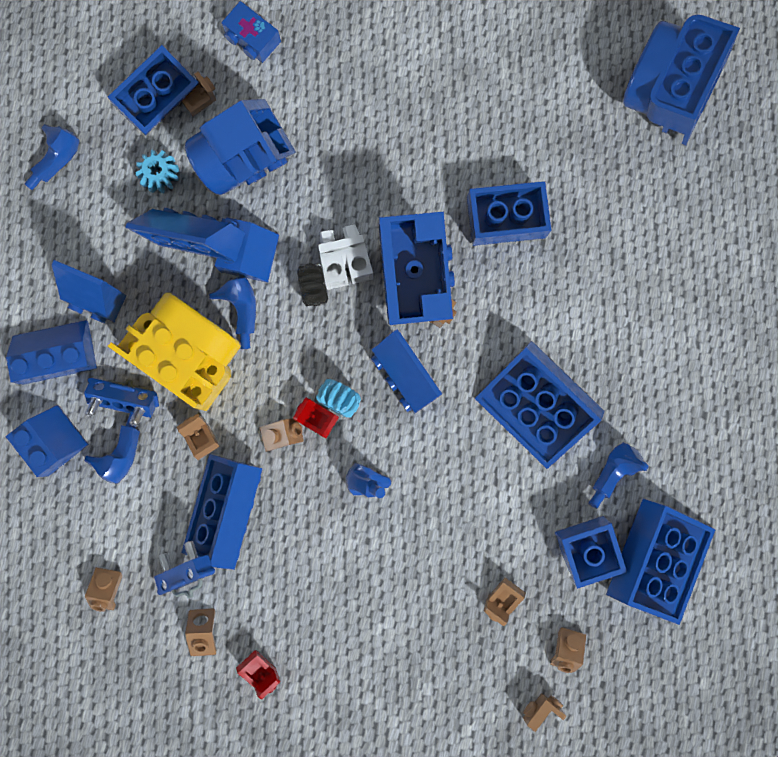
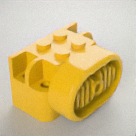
[108,292,241,411]

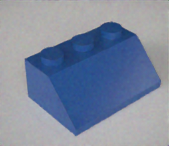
[108,45,199,136]
[6,320,97,385]
[371,329,442,414]

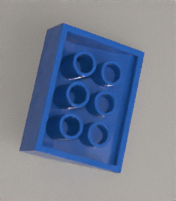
[475,341,605,469]
[606,499,716,625]

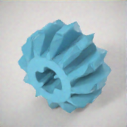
[135,150,180,194]
[316,379,361,418]

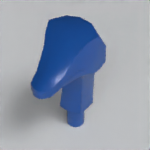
[24,124,80,190]
[209,277,256,349]
[84,413,140,484]
[589,442,649,509]
[346,463,391,498]

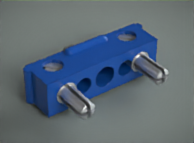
[84,378,159,426]
[154,541,215,598]

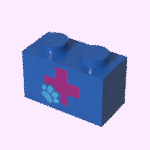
[221,1,281,63]

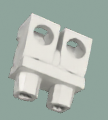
[318,225,374,290]

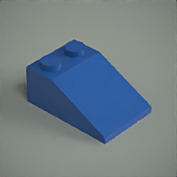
[52,260,127,324]

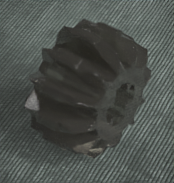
[297,263,328,307]

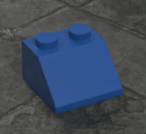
[215,217,279,283]
[5,405,89,477]
[555,516,627,589]

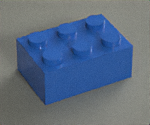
[467,181,552,246]

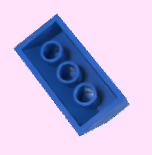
[125,208,245,262]
[181,454,262,570]

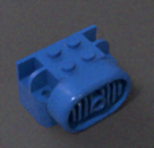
[623,14,740,145]
[185,99,296,195]
[379,211,455,325]

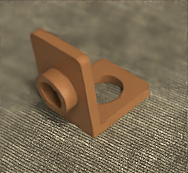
[185,608,217,656]

